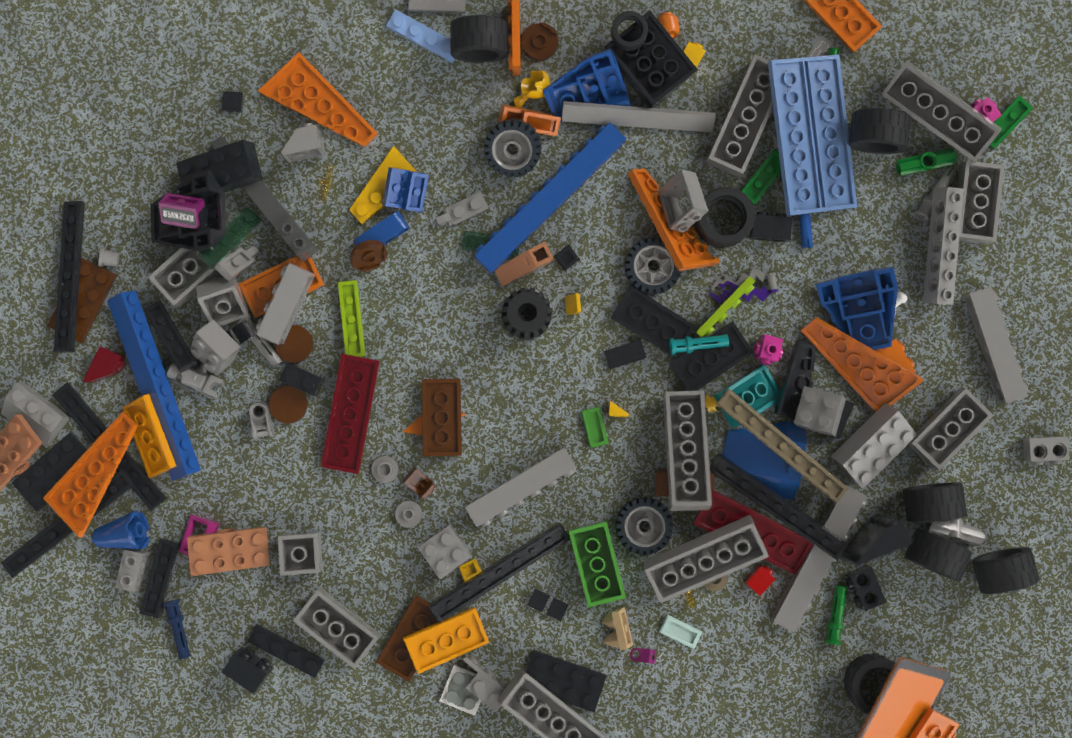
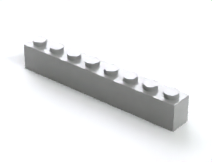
[770,484,867,633]

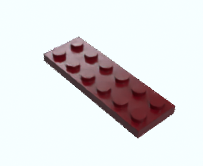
[321,353,380,474]
[693,489,814,574]

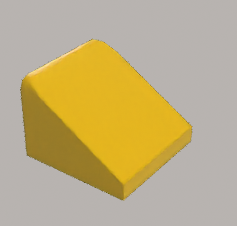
[564,293,581,315]
[608,401,629,417]
[458,558,482,582]

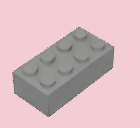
[957,161,1005,245]
[148,240,233,308]
[256,263,316,345]
[908,388,994,470]
[831,403,917,489]
[293,587,381,669]

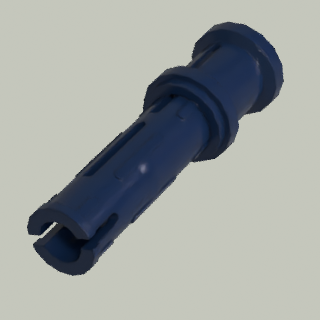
[162,599,191,660]

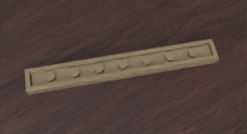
[716,389,849,503]

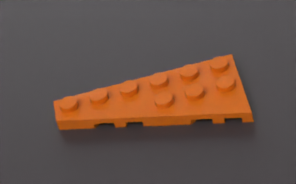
[258,52,379,148]
[628,168,721,271]
[801,317,924,412]
[43,412,138,537]

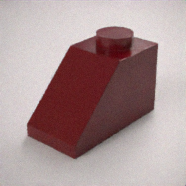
[83,346,126,383]

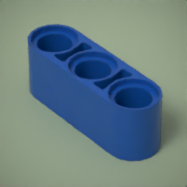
[353,211,409,246]

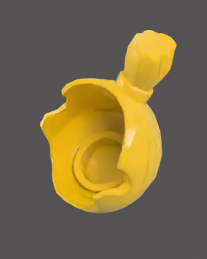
[513,70,550,108]

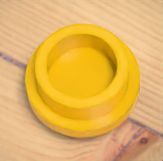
[705,394,718,413]

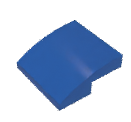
[382,167,429,212]

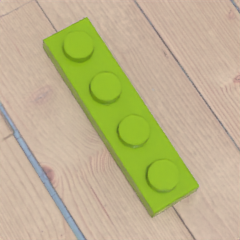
[696,276,755,338]
[338,280,366,357]

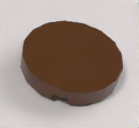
[521,23,558,61]
[349,240,388,272]
[275,325,313,363]
[269,386,308,423]

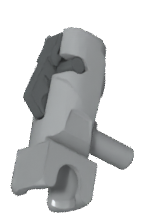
[167,362,224,400]

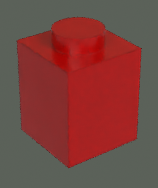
[743,564,776,596]

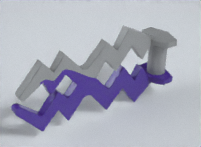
[710,269,779,304]

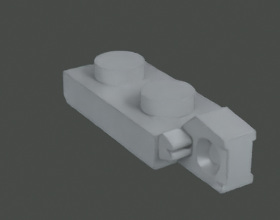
[436,192,489,227]
[215,246,259,281]

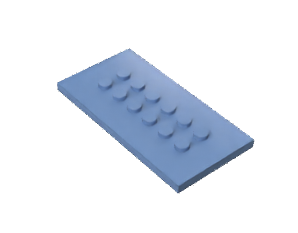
[768,55,857,216]

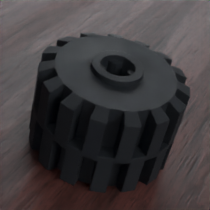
[501,287,552,341]

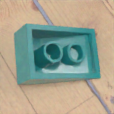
[713,365,780,428]

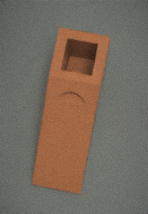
[495,242,554,287]

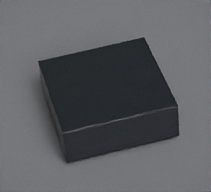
[222,91,244,112]
[554,245,580,271]

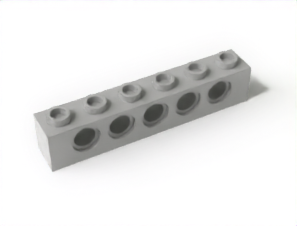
[923,187,964,305]

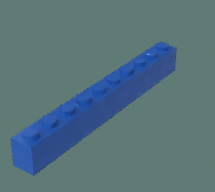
[475,123,626,275]
[107,290,201,481]

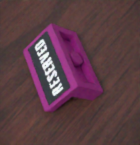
[159,193,204,229]

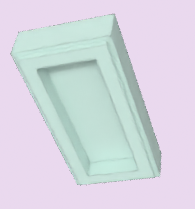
[659,614,702,649]

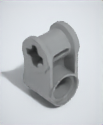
[249,402,274,440]

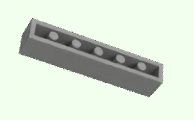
[964,287,1028,404]
[465,447,576,528]

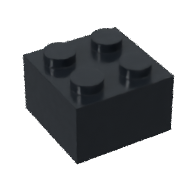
[221,646,274,694]

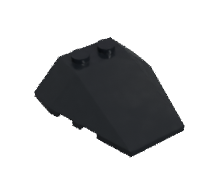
[150,171,227,252]

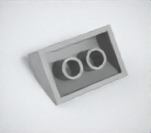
[1,382,71,448]

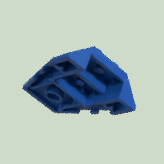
[543,49,631,123]
[816,267,898,350]
[723,421,807,500]

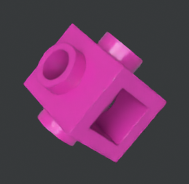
[970,97,1002,122]
[753,334,783,365]

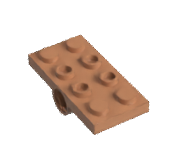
[0,414,43,492]
[187,526,270,576]

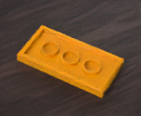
[122,394,176,479]
[403,606,489,674]

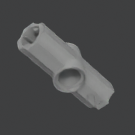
[924,519,985,547]

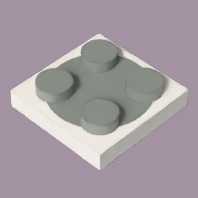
[440,664,481,716]

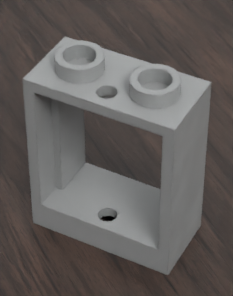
[658,169,708,232]

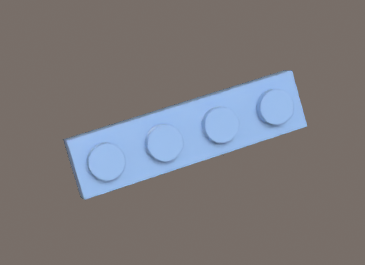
[386,9,455,64]

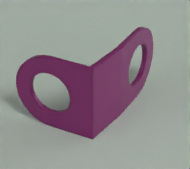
[629,647,656,664]

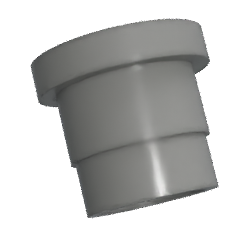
[99,248,120,267]

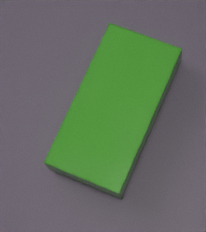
[581,407,609,448]

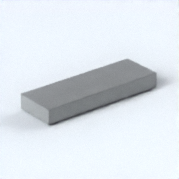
[408,0,466,13]

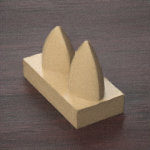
[602,607,633,650]

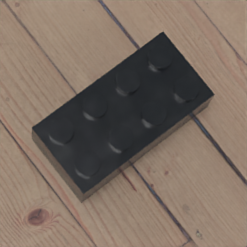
[176,140,263,193]

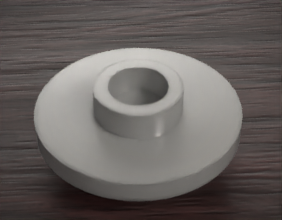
[372,456,399,483]
[395,501,422,528]

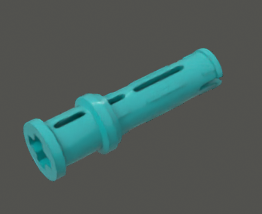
[669,334,729,355]

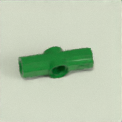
[896,148,957,177]

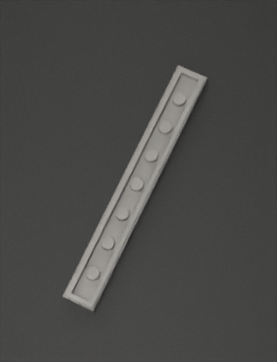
[562,101,716,133]

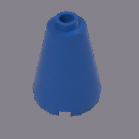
[92,511,150,550]

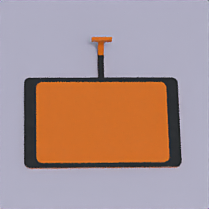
[857,658,957,738]

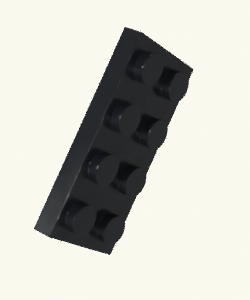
[610,286,696,358]
[669,321,754,391]
[12,432,88,512]
[526,649,607,713]

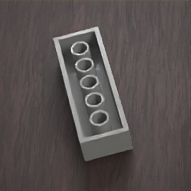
[705,54,773,178]
[881,61,1002,162]
[663,391,712,511]
[644,515,769,603]
[497,669,608,738]

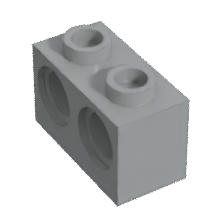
[1023,436,1070,465]
[115,549,149,592]

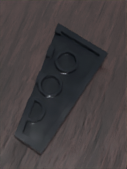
[774,340,816,421]

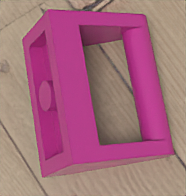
[179,514,220,556]

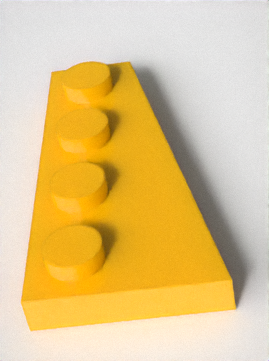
[349,146,417,225]

